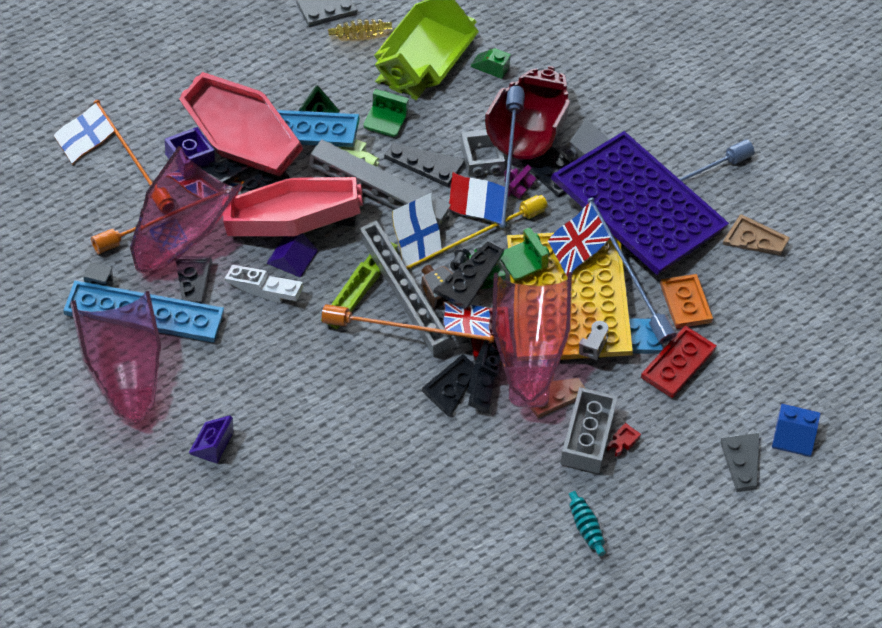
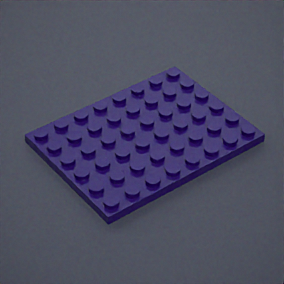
[551,131,729,275]

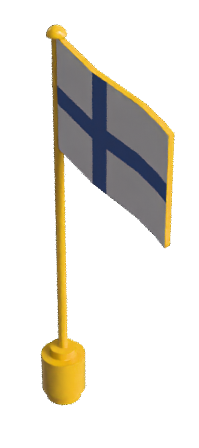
[392,193,548,270]

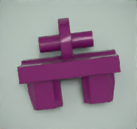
[504,165,536,199]

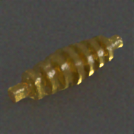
[328,19,392,38]

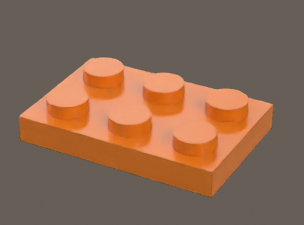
[660,274,713,329]

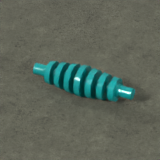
[569,491,606,556]

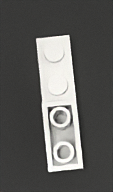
[225,265,304,303]

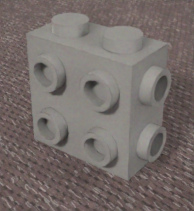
[561,119,610,161]

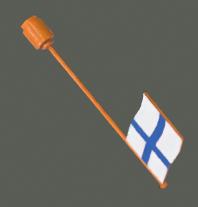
[54,100,174,214]

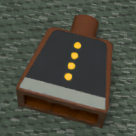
[421,265,453,310]

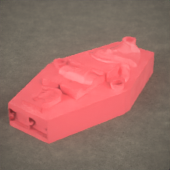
[179,72,303,176]
[223,177,363,237]

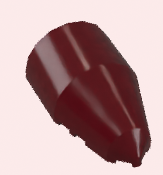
[485,66,570,159]

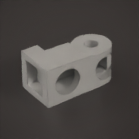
[579,321,608,360]

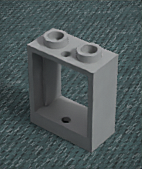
[460,130,505,176]

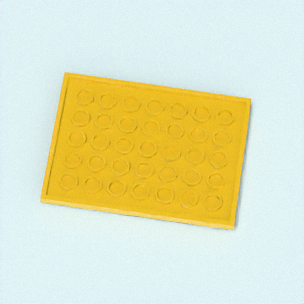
[507,233,633,362]

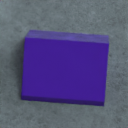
[267,233,318,277]
[189,415,234,464]

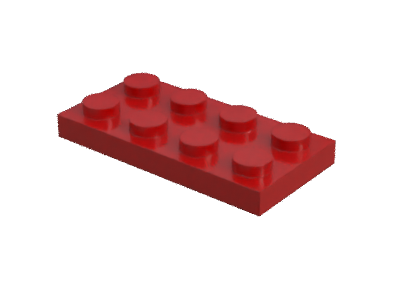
[640,325,717,398]

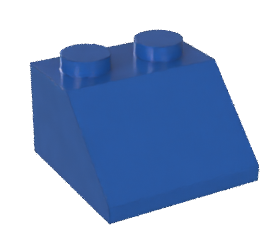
[772,404,820,457]

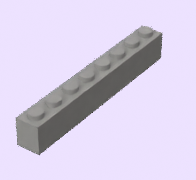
[309,139,451,228]
[360,220,450,356]

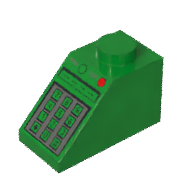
[471,48,511,79]

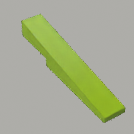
[321,242,398,330]

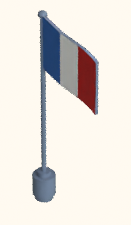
[449,86,525,229]

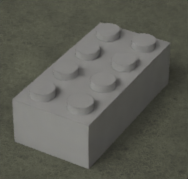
[560,387,618,473]

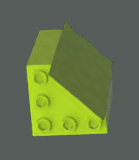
[374,0,479,101]

